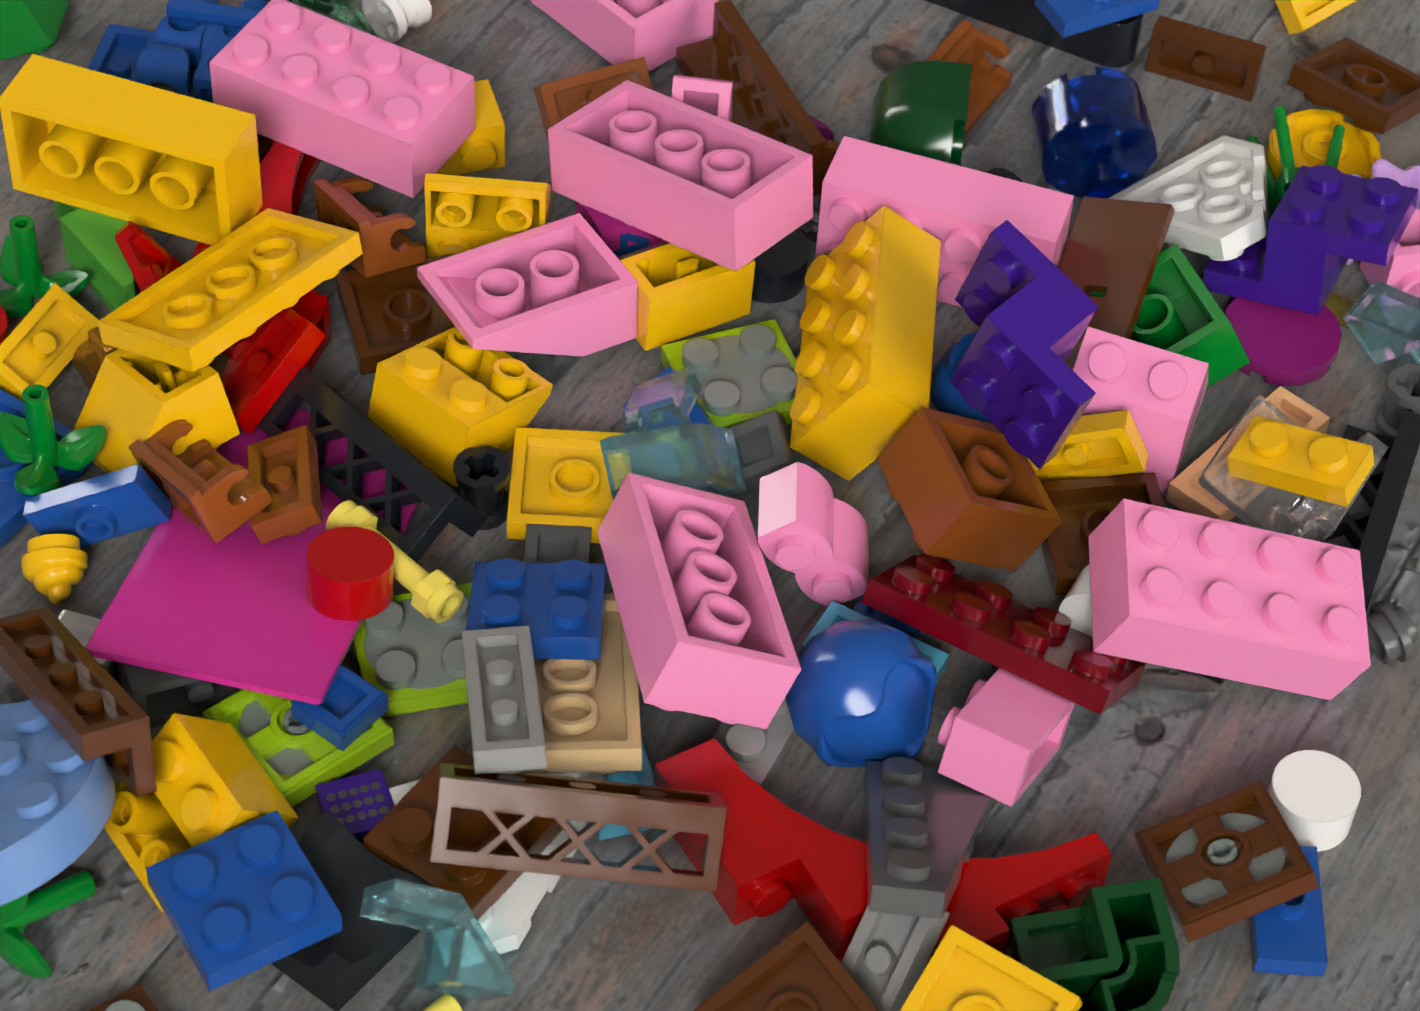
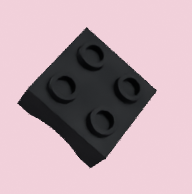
[271,812,433,1011]

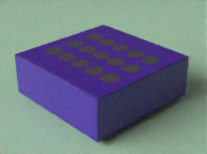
[315,769,394,846]

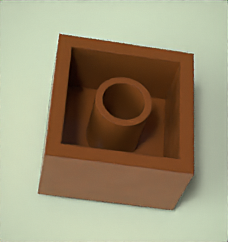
[876,407,1062,572]

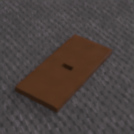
[1058,197,1175,370]

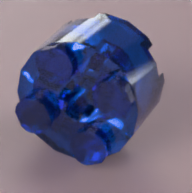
[1032,66,1157,199]

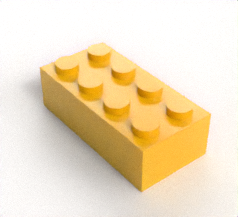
[0,54,263,245]
[790,206,941,481]

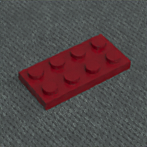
[861,554,1146,715]

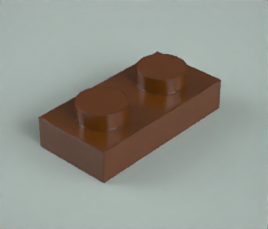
[1145,16,1267,102]

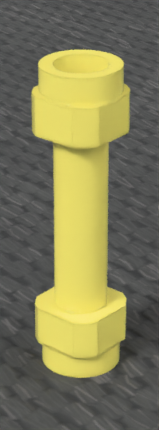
[326,500,464,623]

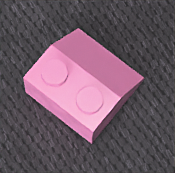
[1073,327,1209,496]

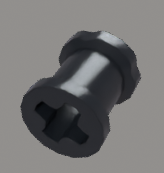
[453,446,510,530]

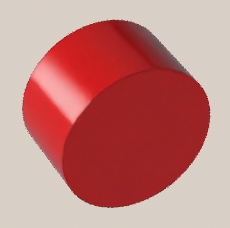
[306,527,394,621]

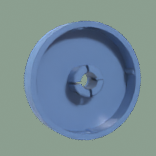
[0,699,116,906]

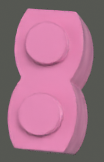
[758,462,869,607]

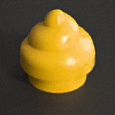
[21,534,88,604]

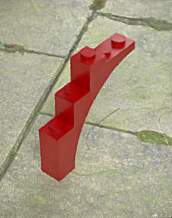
[654,738,1112,970]

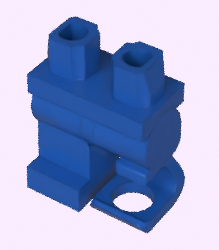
[136,0,268,103]

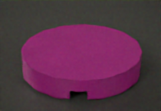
[1225,297,1342,386]

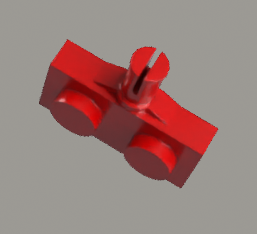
[220,308,327,435]

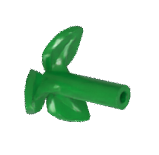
[0,215,90,317]
[0,384,107,495]
[0,870,96,979]

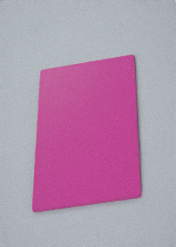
[86,409,433,705]

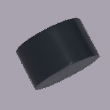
[752,228,810,303]

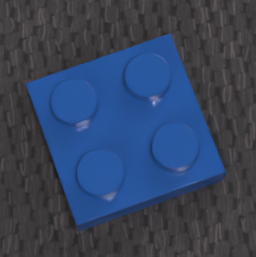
[465,558,607,660]
[146,810,343,991]

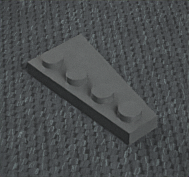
[863,757,997,919]

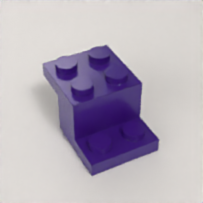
[1203,165,1419,315]
[950,220,1099,469]

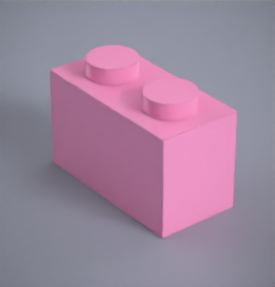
[938,668,1075,807]

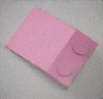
[417,213,638,357]

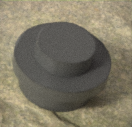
[1366,600,1418,664]

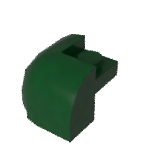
[869,60,972,166]
[1007,877,1180,1011]

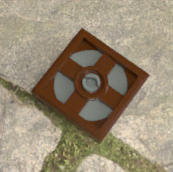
[1134,780,1319,943]

